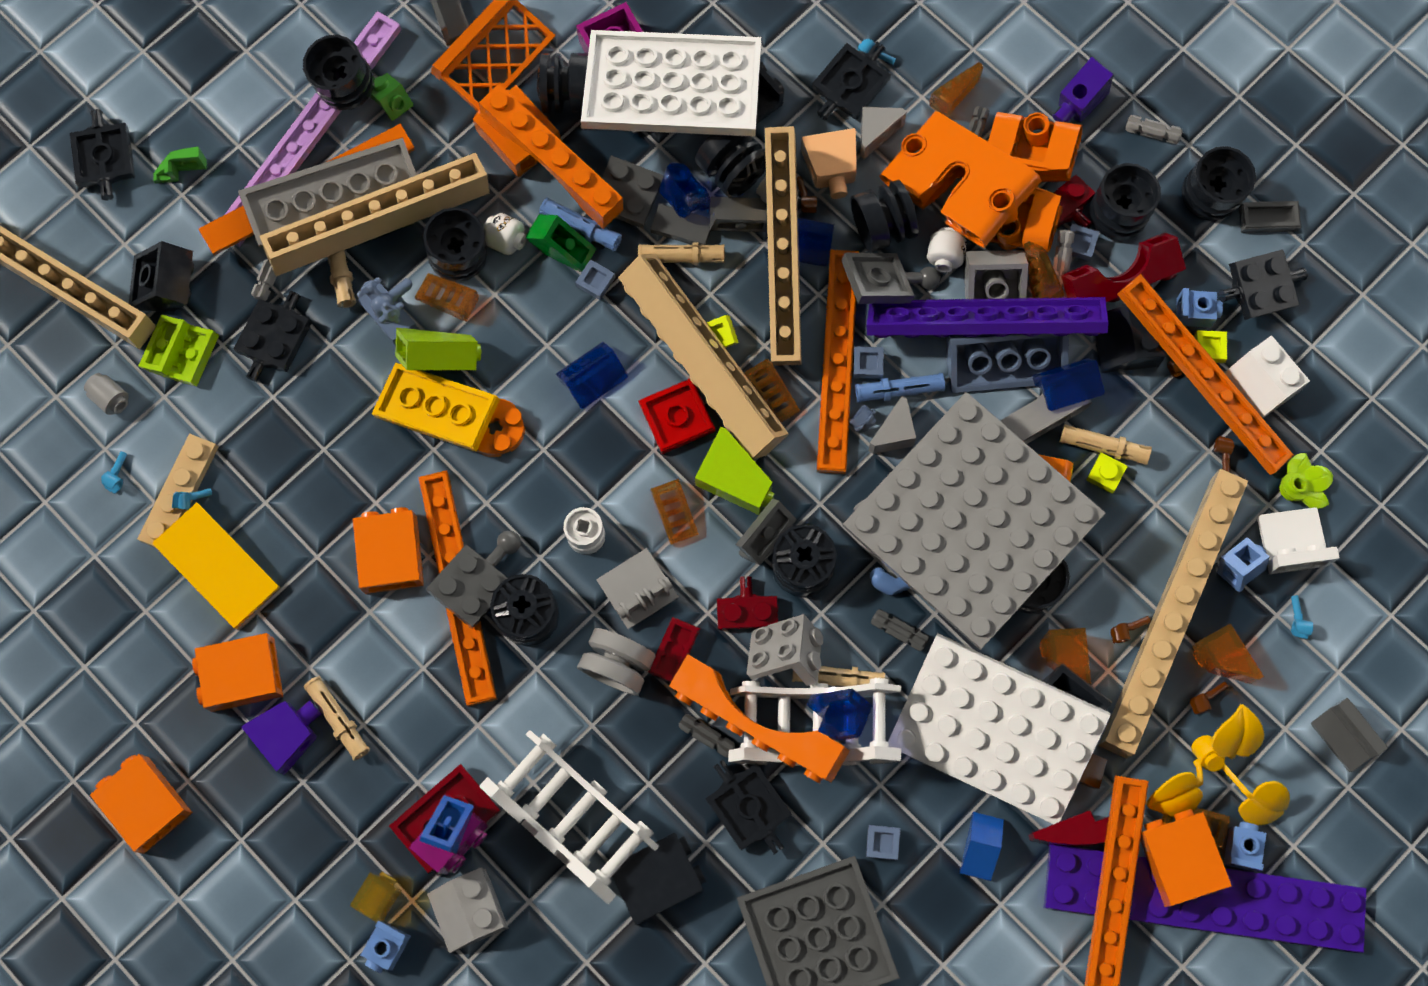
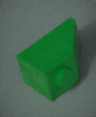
[525,214,596,272]

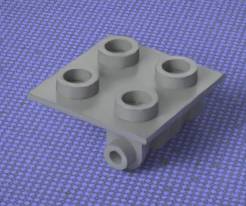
[596,548,679,629]

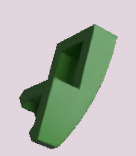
[154,147,207,183]

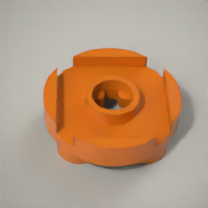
[477,398,525,457]

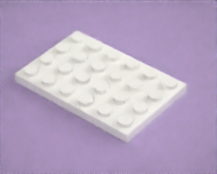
[581,30,761,136]
[888,633,1111,824]

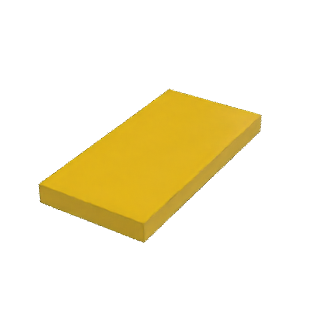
[372,362,500,452]
[152,502,280,629]

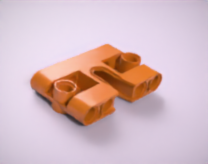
[879,111,1042,248]
[965,112,1083,253]

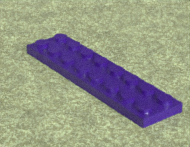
[866,297,1108,338]

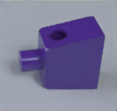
[1052,57,1114,123]
[241,700,322,775]

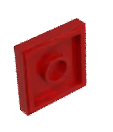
[638,379,715,454]

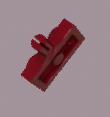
[1053,174,1096,229]
[717,576,778,630]

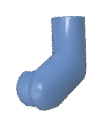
[870,567,911,595]

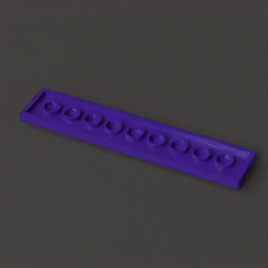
[1044,844,1367,953]

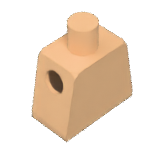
[801,128,857,199]

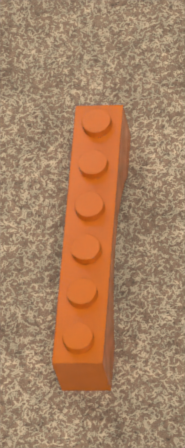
[479,84,623,229]
[669,654,850,784]

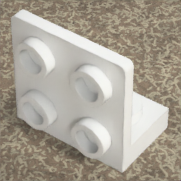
[1257,507,1340,574]

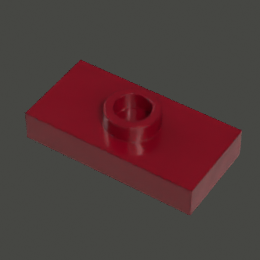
[648,617,700,683]

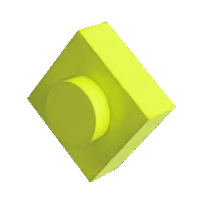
[707,315,739,348]
[1195,330,1227,363]
[1086,452,1127,494]

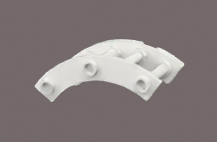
[728,678,901,766]
[479,730,659,905]

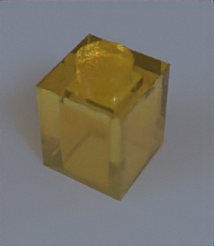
[350,871,402,922]

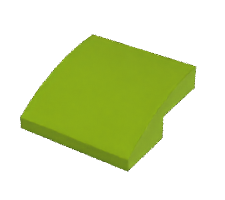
[139,315,219,387]

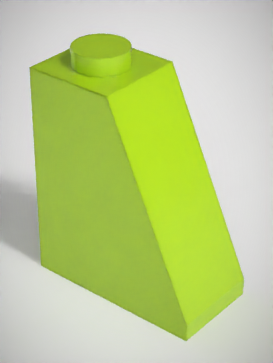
[395,328,481,370]
[695,427,775,515]

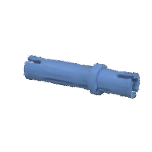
[539,198,622,251]
[855,373,945,403]

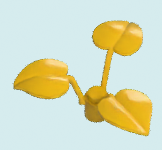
[1146,704,1290,825]

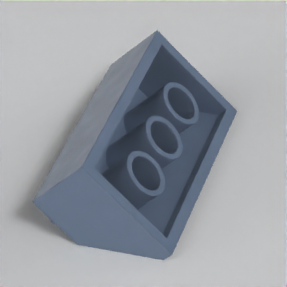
[946,334,1069,393]

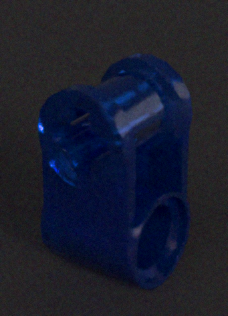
[659,162,710,218]

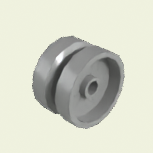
[577,628,656,695]

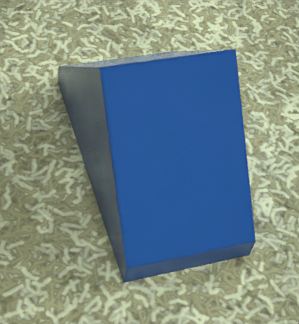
[419,795,474,854]
[959,812,1004,881]

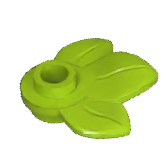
[1279,453,1333,509]

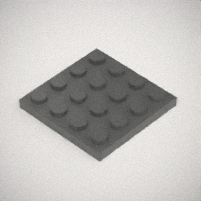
[737,856,899,986]

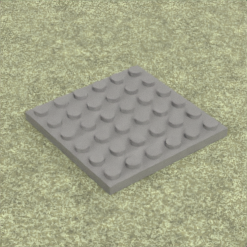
[843,392,1105,650]

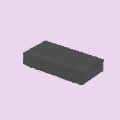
[1239,201,1301,233]
[650,204,711,245]

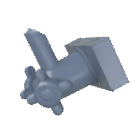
[357,277,417,344]

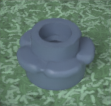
[849,405,876,432]

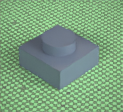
[1070,224,1100,262]
[575,259,615,300]
[853,346,884,379]
[866,825,900,860]

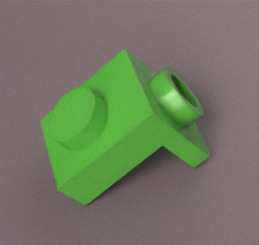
[370,73,413,121]

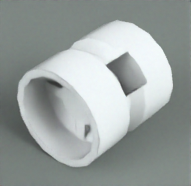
[563,507,605,555]

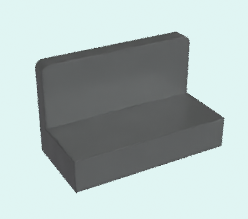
[430,0,469,46]
[708,197,767,232]
[735,499,796,565]
[1311,697,1388,772]

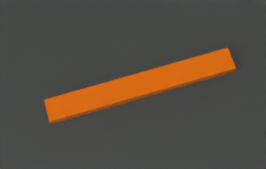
[199,123,415,255]
[816,249,859,474]
[1117,274,1294,475]
[418,470,498,707]
[1084,775,1149,986]

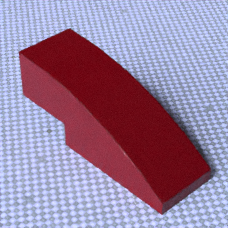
[1028,810,1109,847]

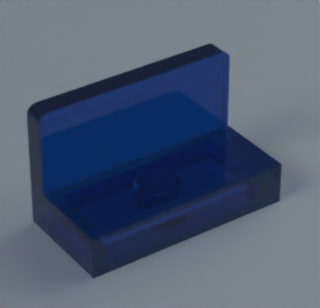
[798,218,835,266]
[556,342,628,409]
[1032,358,1105,411]
[807,688,873,741]

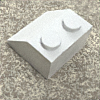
[1224,336,1310,418]

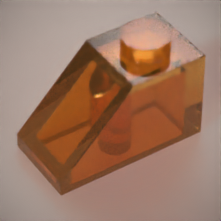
[1192,623,1264,684]
[1040,628,1091,685]

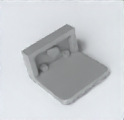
[747,614,823,686]

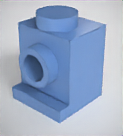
[1176,288,1223,327]
[1217,537,1270,592]
[1223,822,1267,872]
[361,921,411,973]

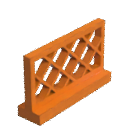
[431,0,556,112]

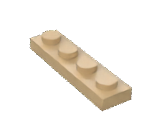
[137,433,219,548]

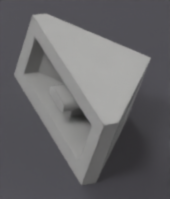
[860,107,907,159]
[868,396,916,454]

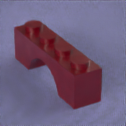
[1061,232,1186,302]

